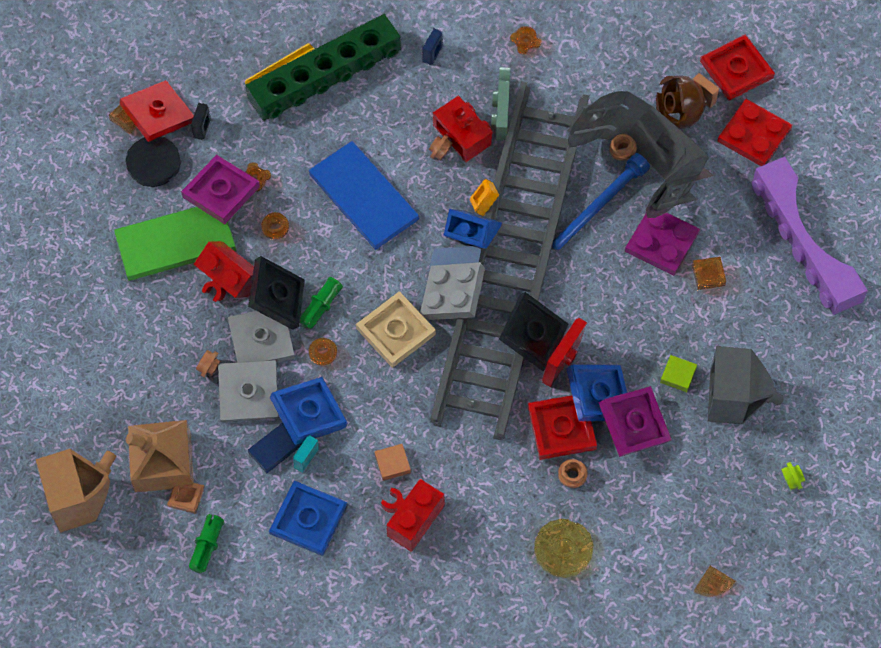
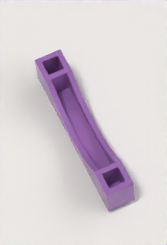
[752,157,868,315]

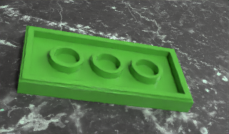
[114,207,236,281]

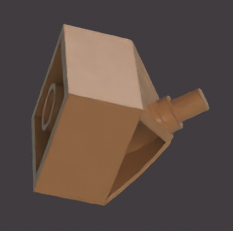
[126,420,194,493]
[35,449,117,532]

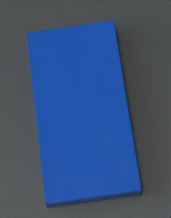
[309,141,419,250]

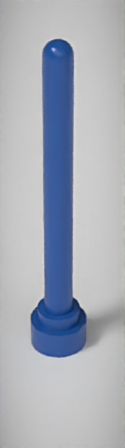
[552,153,650,250]

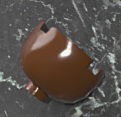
[656,76,706,129]

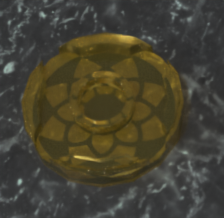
[534,519,594,578]

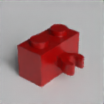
[433,95,493,162]
[194,241,254,302]
[381,479,445,552]

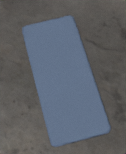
[429,246,481,267]

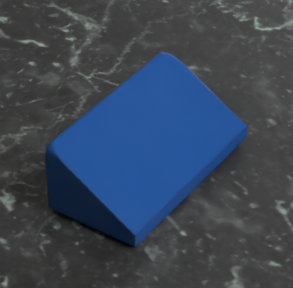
[443,209,502,249]

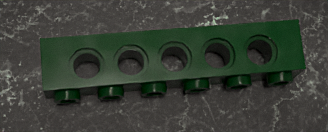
[245,13,401,121]

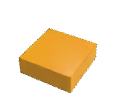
[470,179,499,216]

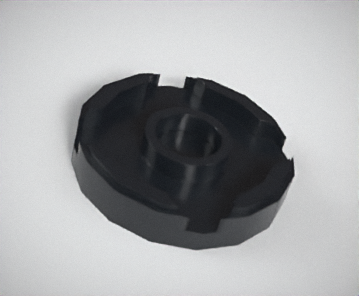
[125,137,181,187]

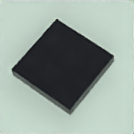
[248,256,305,330]
[499,292,569,371]

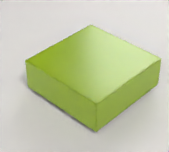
[660,355,697,392]

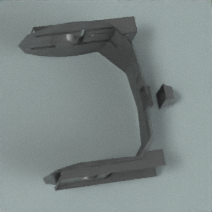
[567,91,714,218]

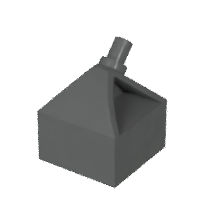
[708,346,784,424]

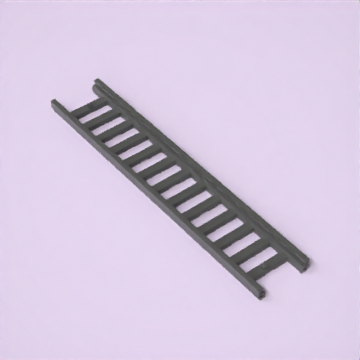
[430,81,589,440]

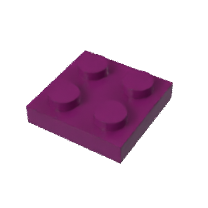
[181,154,260,225]
[625,212,700,276]
[599,386,671,457]

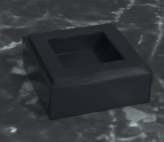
[191,102,211,140]

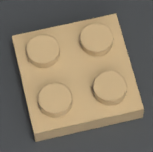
[356,291,436,368]

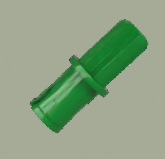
[300,277,343,330]
[189,514,224,574]

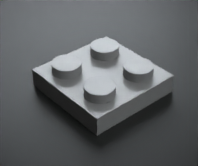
[420,262,485,320]

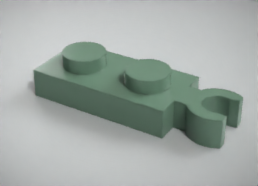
[491,67,510,141]

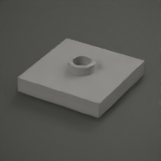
[228,311,295,363]
[218,360,279,422]

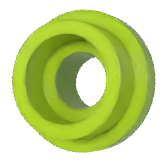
[781,462,806,490]

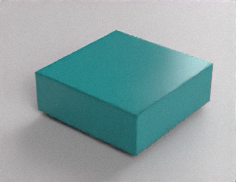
[293,435,318,473]

